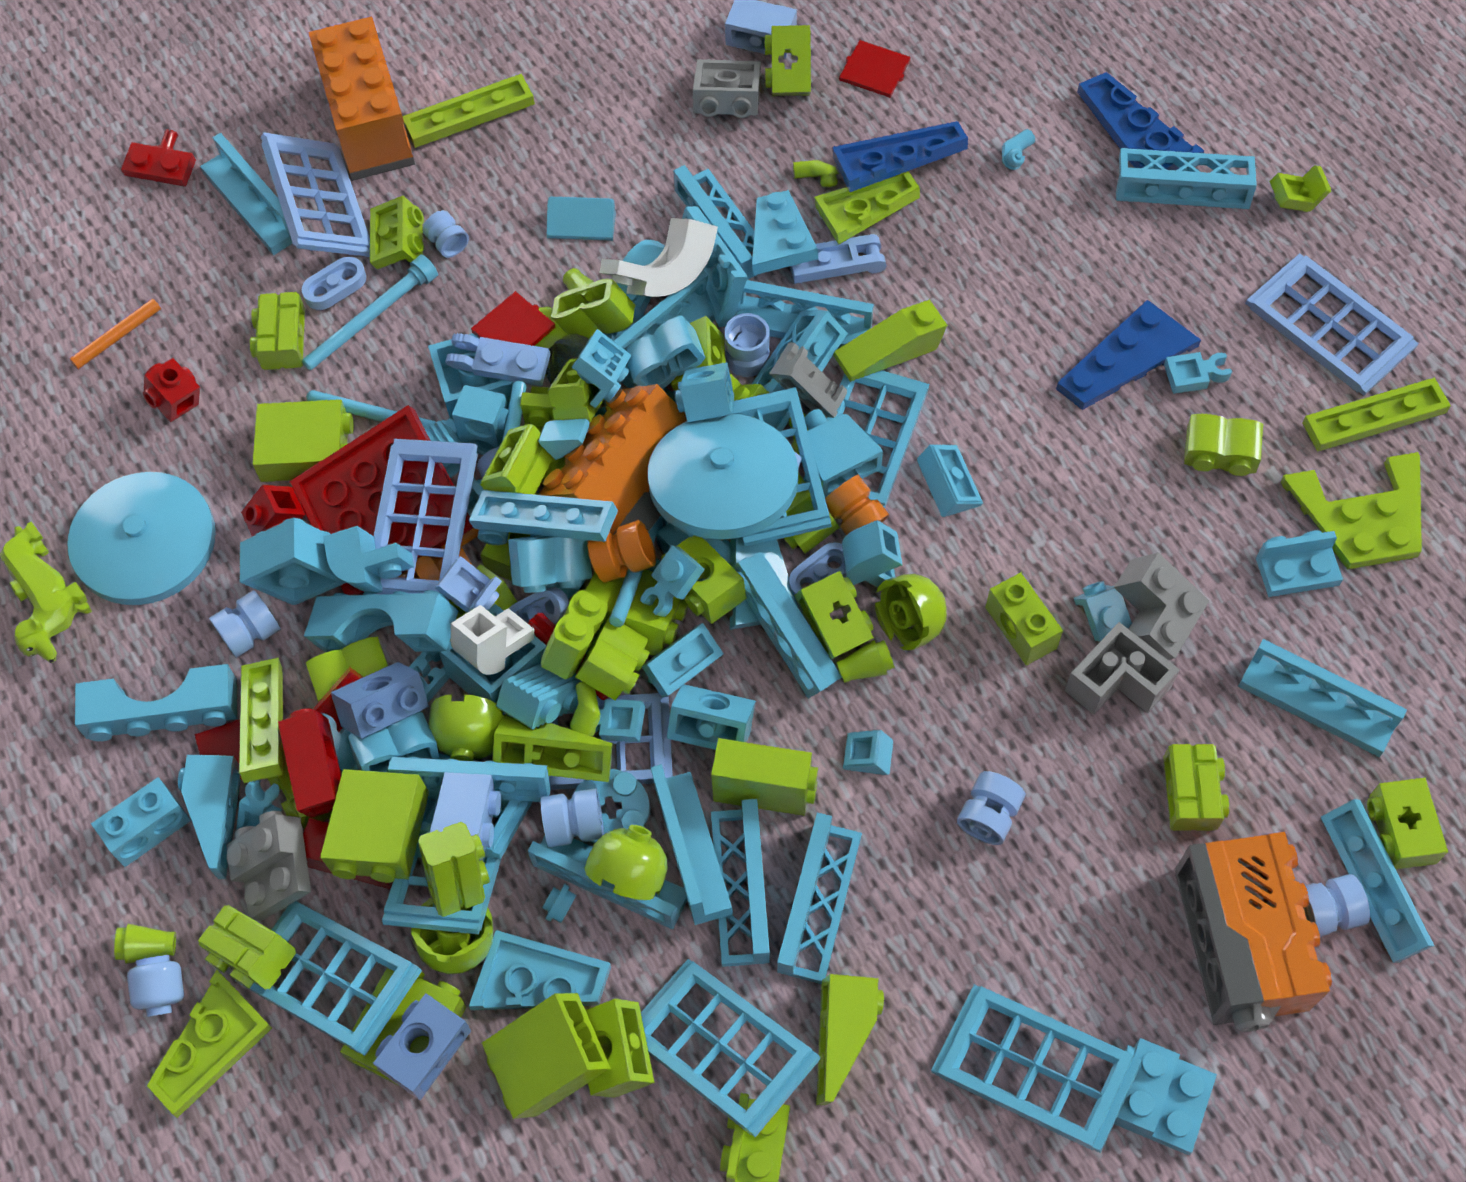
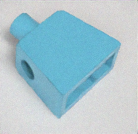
[804,409,883,498]

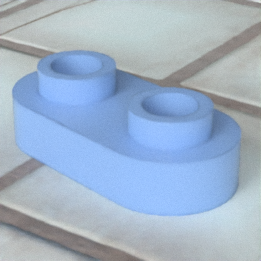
[302,257,366,310]
[789,542,847,595]
[509,587,569,637]

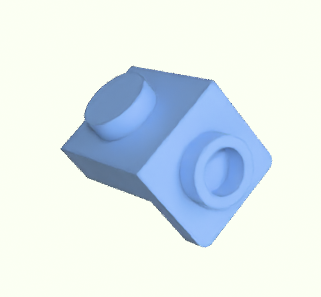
[435,556,502,613]

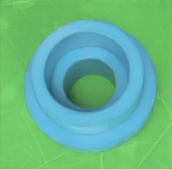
[542,884,576,923]

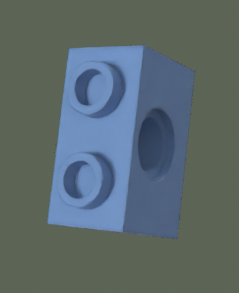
[331,662,429,738]
[373,993,471,1100]

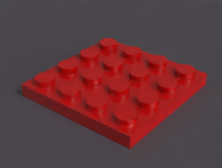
[290,405,474,595]

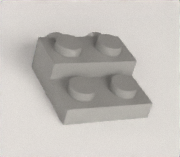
[693,59,761,118]
[226,811,311,921]

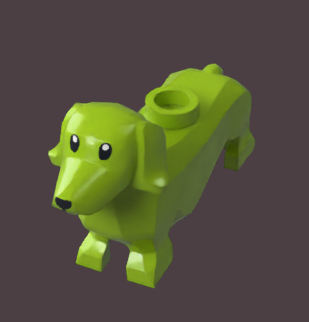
[0,521,92,663]

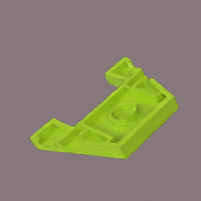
[1281,452,1422,570]

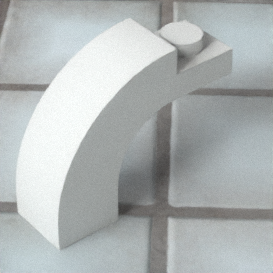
[599,218,718,297]

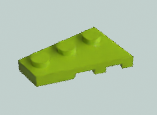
[814,171,920,245]
[147,969,272,1118]

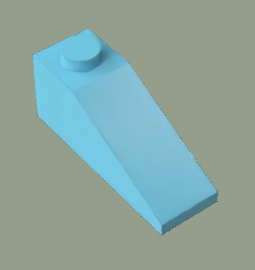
[178,755,241,879]

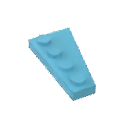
[682,206,748,327]

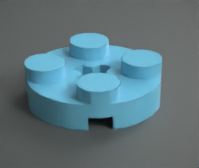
[575,769,650,843]

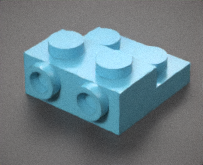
[1114,1038,1217,1155]

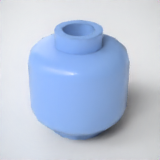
[127,955,184,1017]

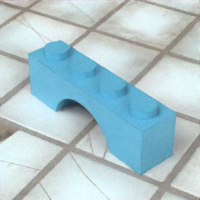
[304,590,458,652]
[75,664,238,741]

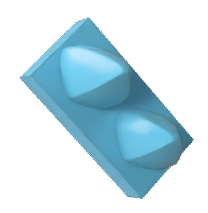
[642,623,724,698]

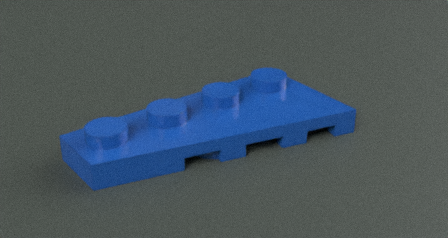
[1077,72,1205,171]
[832,121,968,192]
[1056,300,1201,410]

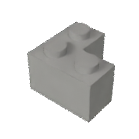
[1114,552,1210,660]
[1065,622,1180,715]

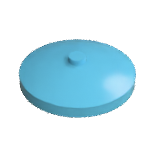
[648,413,798,539]
[68,472,216,605]

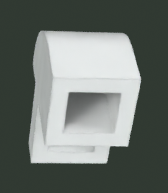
[451,605,534,675]

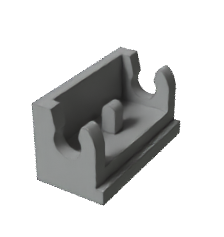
[769,342,847,418]

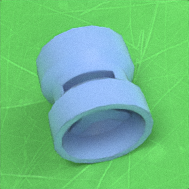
[422,210,469,258]

